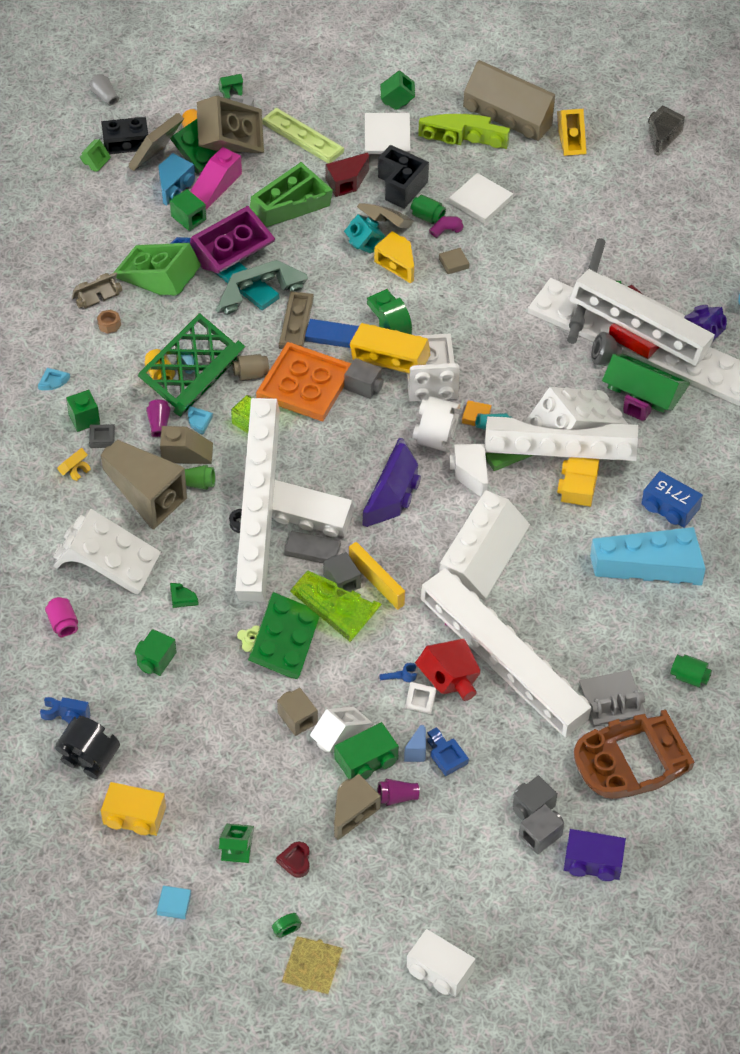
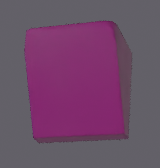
[623,395,652,421]

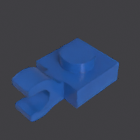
[40,697,91,723]
[426,727,469,777]

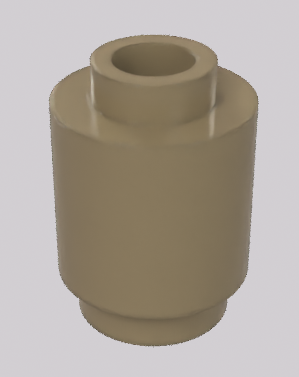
[233,354,269,381]

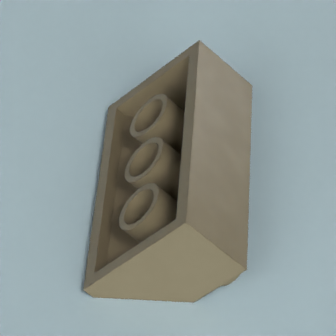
[463,60,555,141]

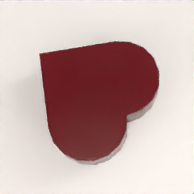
[276,841,310,878]

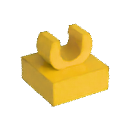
[57,448,91,481]

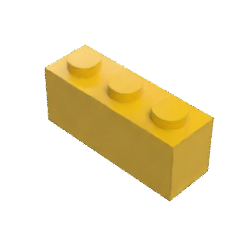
[350,323,430,374]

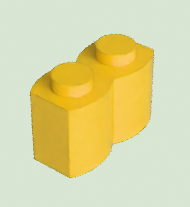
[557,457,600,507]

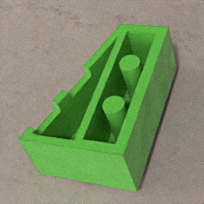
[250,162,333,227]

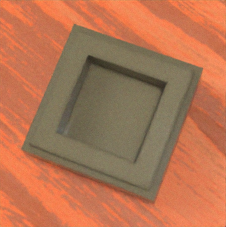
[439,247,470,274]

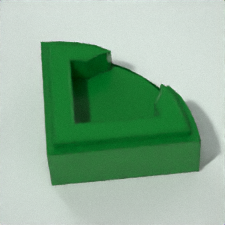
[170,583,199,608]

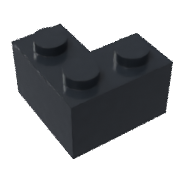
[378,145,429,209]

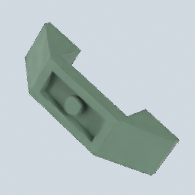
[216,260,308,314]

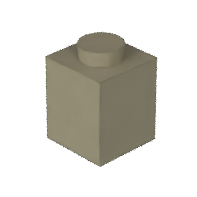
[277,687,318,736]

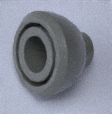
[591,332,622,365]

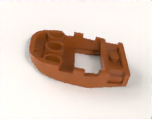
[574,710,695,799]

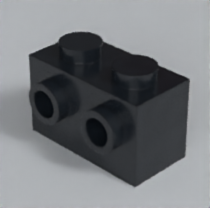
[101,117,149,155]

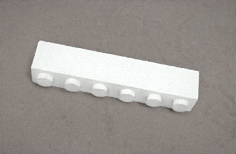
[570,269,715,366]

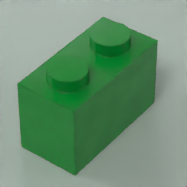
[334,722,399,780]

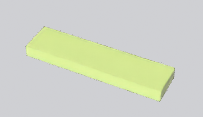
[262,108,344,163]

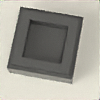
[89,424,115,448]

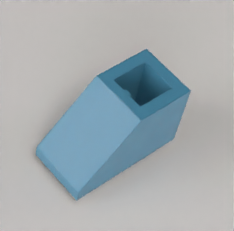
[158,153,195,206]

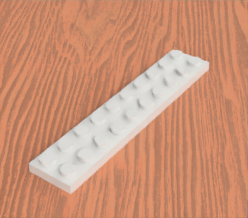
[528,278,740,406]

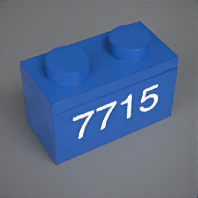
[641,471,703,528]

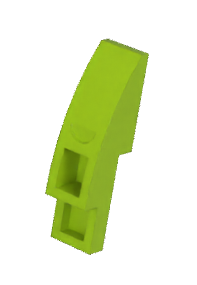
[418,114,510,149]

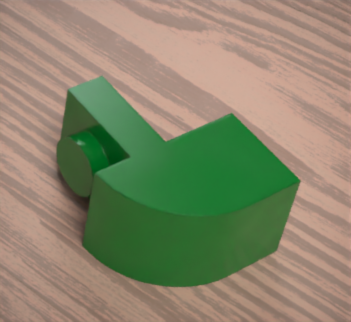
[367,289,412,335]

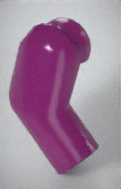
[429,216,464,238]

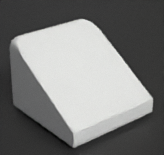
[405,682,438,714]

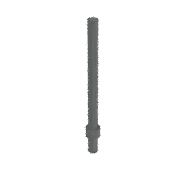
[567,238,606,344]

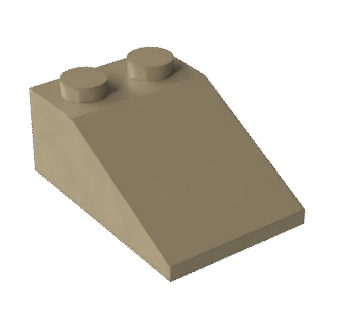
[196,95,264,153]

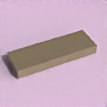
[279,291,314,349]

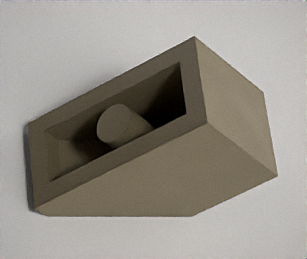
[160,426,213,464]
[334,774,381,840]

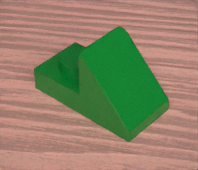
[219,823,254,863]

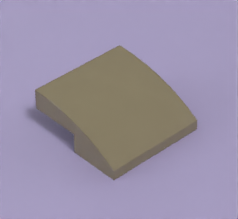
[357,203,414,228]

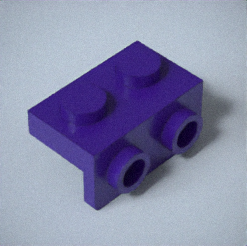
[684,305,727,342]

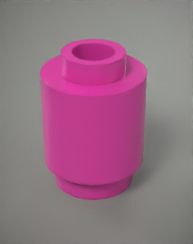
[45,597,78,637]

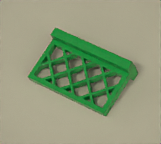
[138,313,246,417]

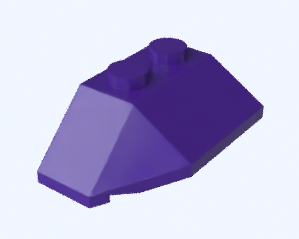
[362,437,421,527]

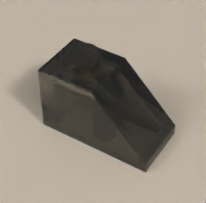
[648,105,685,156]

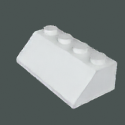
[439,490,530,600]

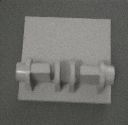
[579,670,646,726]

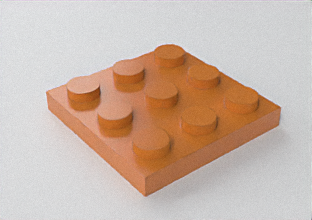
[256,342,351,422]

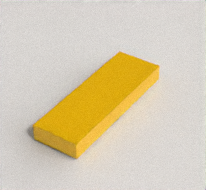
[349,542,405,610]

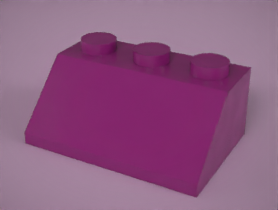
[190,206,275,273]

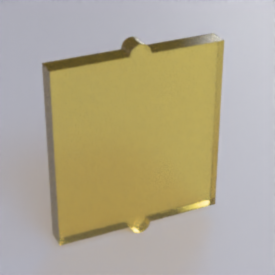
[282,936,343,994]

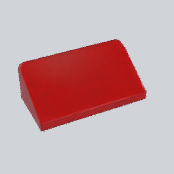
[609,323,660,359]

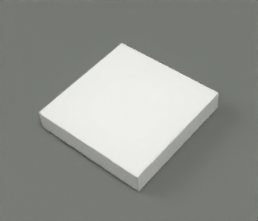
[449,173,513,224]

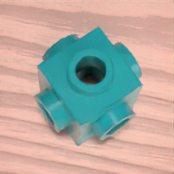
[344,214,386,254]

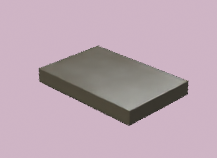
[128,113,184,171]

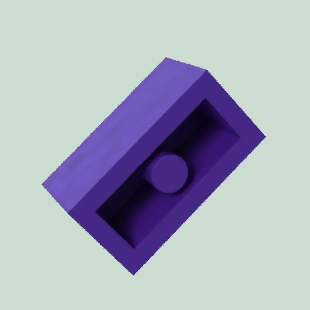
[563,829,626,881]

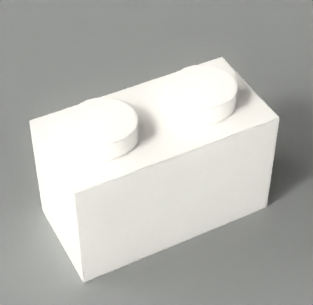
[407,929,476,997]

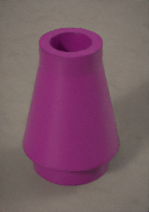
[146,399,171,437]
[377,778,420,806]

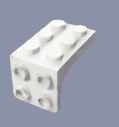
[406,334,460,401]
[525,387,628,430]
[53,509,161,595]

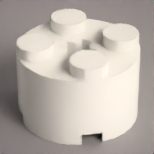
[413,396,460,452]

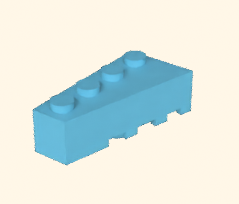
[590,527,706,586]

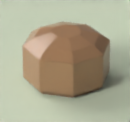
[97,309,121,334]

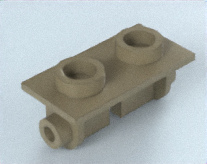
[72,272,122,309]

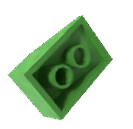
[112,243,201,296]

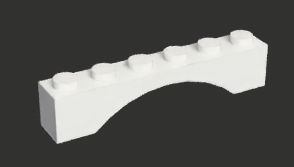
[485,416,638,461]

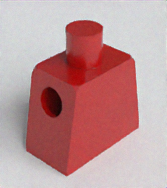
[415,638,480,701]

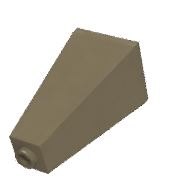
[101,439,187,530]

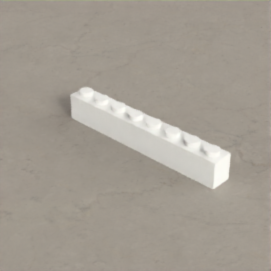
[235,398,280,602]
[421,568,591,738]

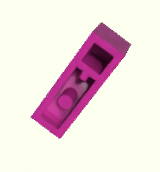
[190,147,242,210]

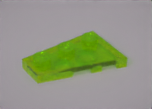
[290,570,382,642]

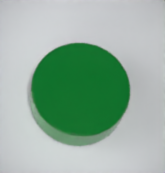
[272,913,302,938]

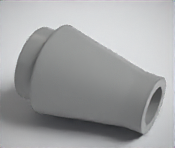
[89,74,119,106]

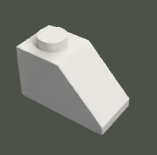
[449,444,488,497]
[310,707,373,752]

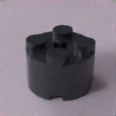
[55,716,120,779]

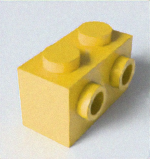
[101,782,166,836]

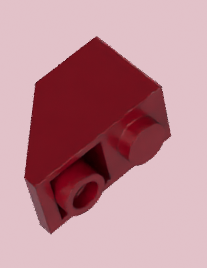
[325,152,369,197]

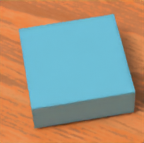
[157,886,191,919]

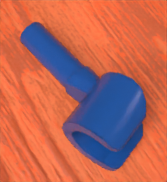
[379,662,418,683]

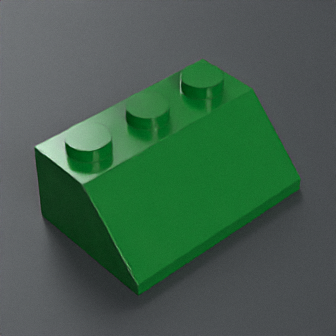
[602,354,690,413]

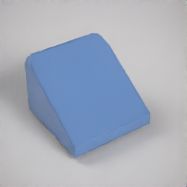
[404,725,426,762]

